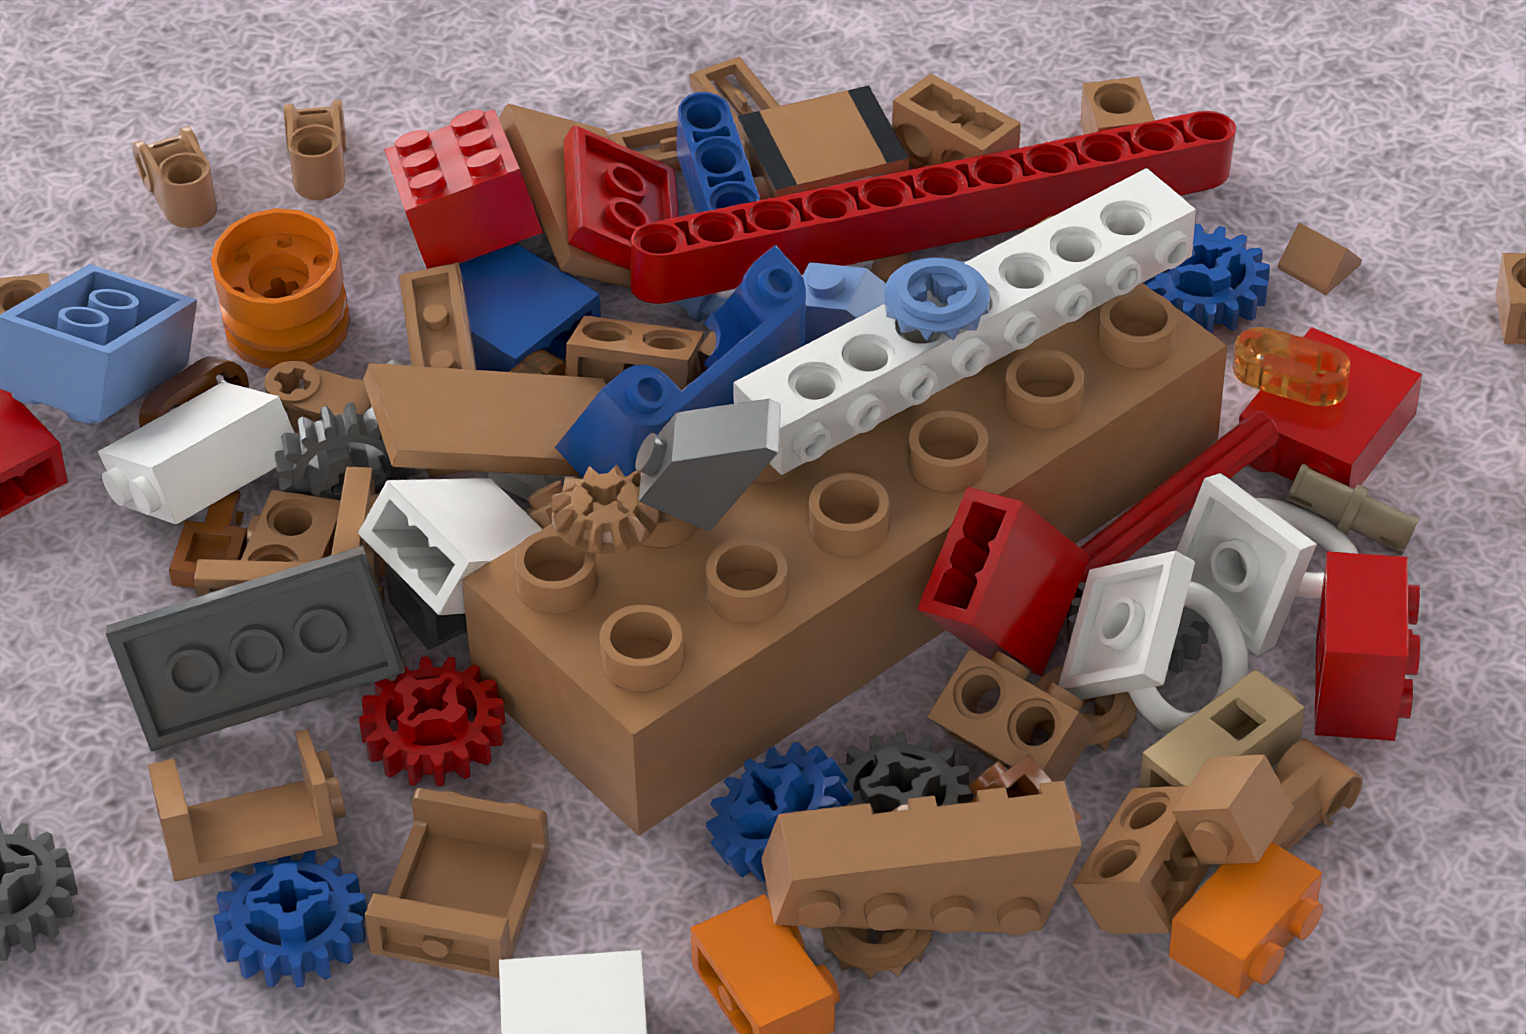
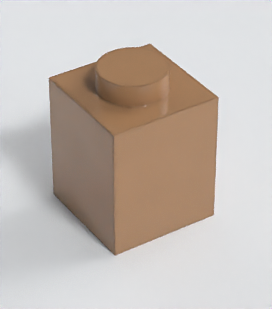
[1172,754,1294,865]

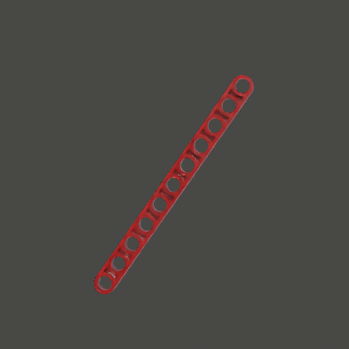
[630,111,1237,304]

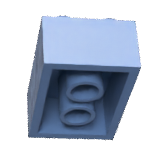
[0,264,197,423]

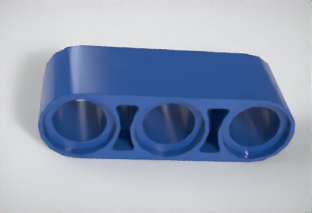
[676,92,760,213]

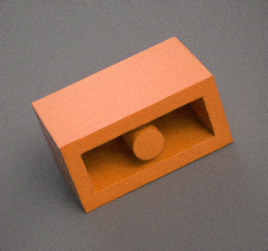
[1169,842,1324,999]
[690,894,840,1034]

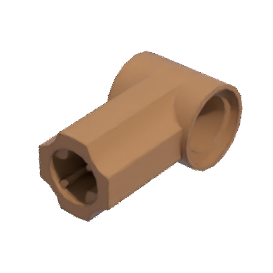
[1272,739,1363,851]

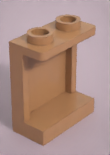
[365,788,550,978]

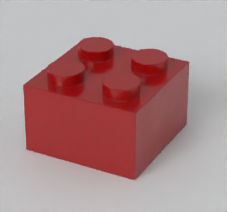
[1314,551,1420,741]

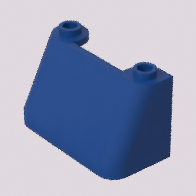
[555,245,806,478]

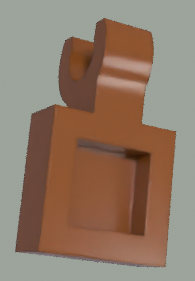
[169,490,248,588]

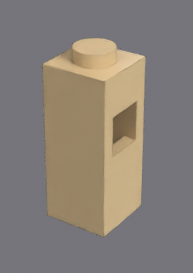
[1139,669,1305,788]

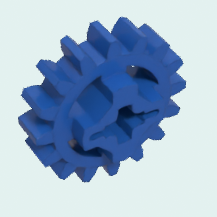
[1143,224,1270,334]
[706,742,853,881]
[214,850,367,988]

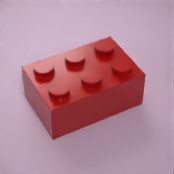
[384,109,543,269]

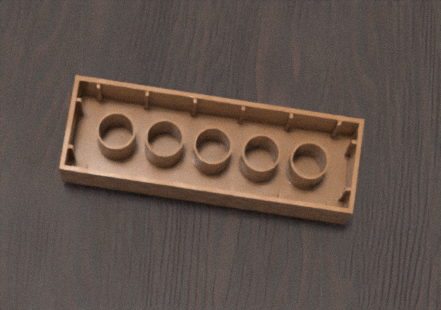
[462,216,1228,836]

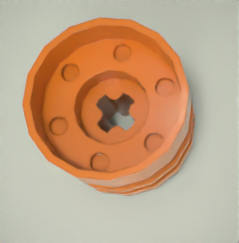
[210,208,351,369]

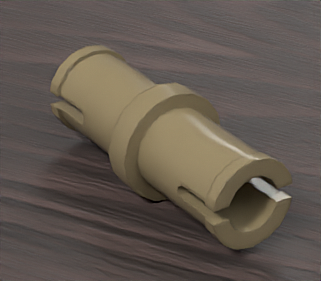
[1285,464,1420,555]

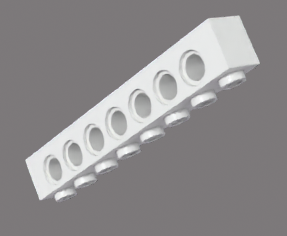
[733,168,1196,475]

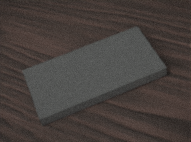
[105,546,405,751]

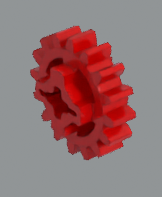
[359,656,506,787]

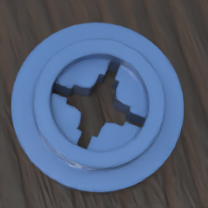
[884,258,990,342]

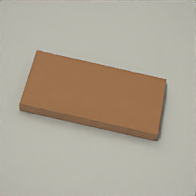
[499,103,631,289]
[363,363,606,477]

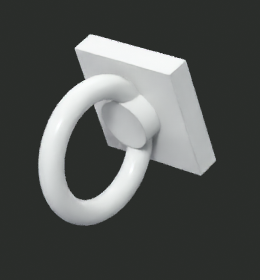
[1176,473,1358,656]
[1058,550,1249,734]

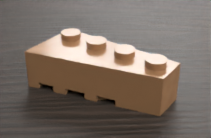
[761,780,1082,935]

